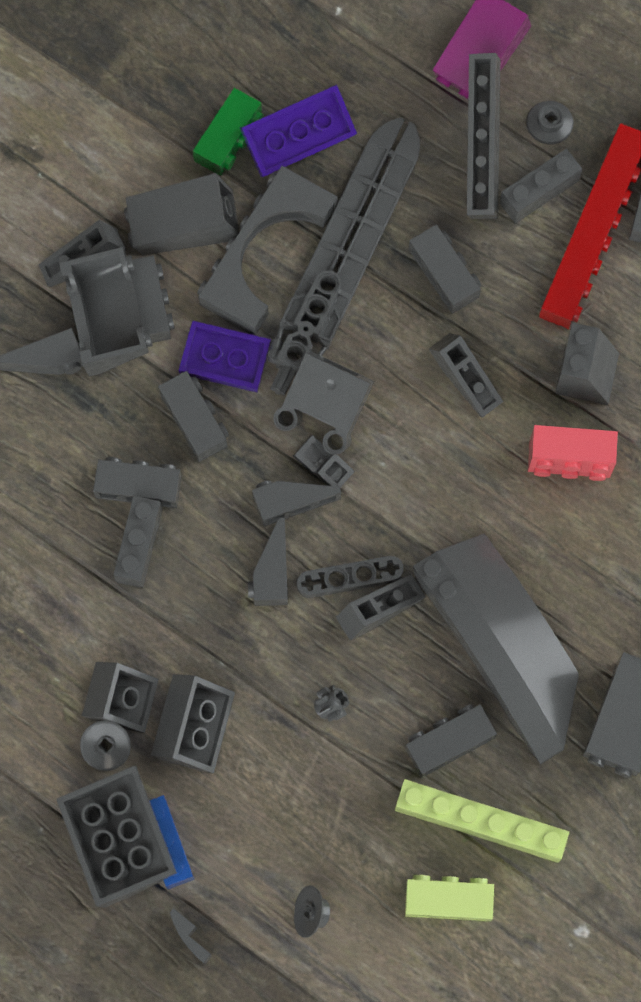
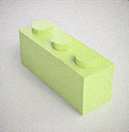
[405,875,494,922]

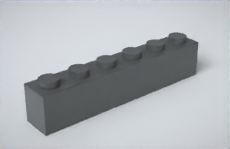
[467,53,501,219]

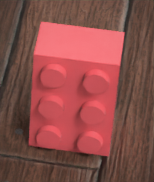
[528,425,618,481]

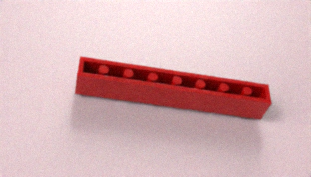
[539,123,641,329]

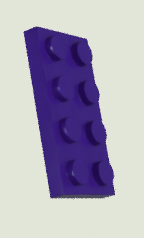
[240,85,357,177]

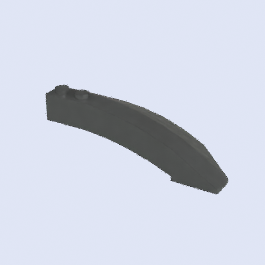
[413,533,579,765]

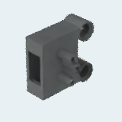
[273,351,375,455]

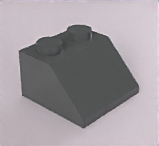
[82,662,159,733]

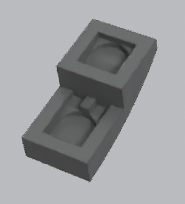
[293,435,355,488]
[170,908,212,965]

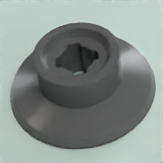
[526,101,574,145]
[80,720,131,771]
[294,885,330,938]

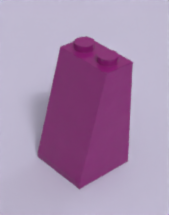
[433,0,531,100]

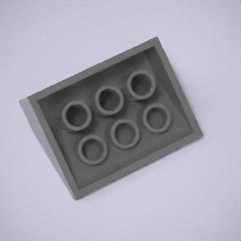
[56,765,177,908]

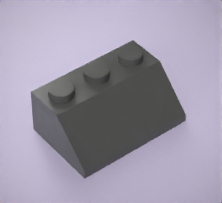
[151,674,235,774]

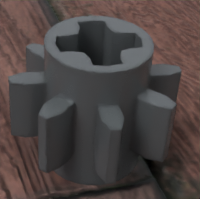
[314,685,349,722]

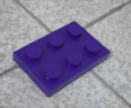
[178,321,271,393]

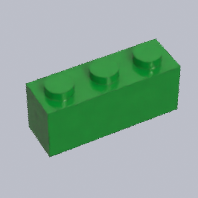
[193,88,264,176]

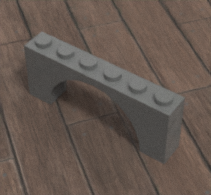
[197,166,337,336]

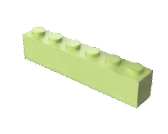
[395,779,569,863]

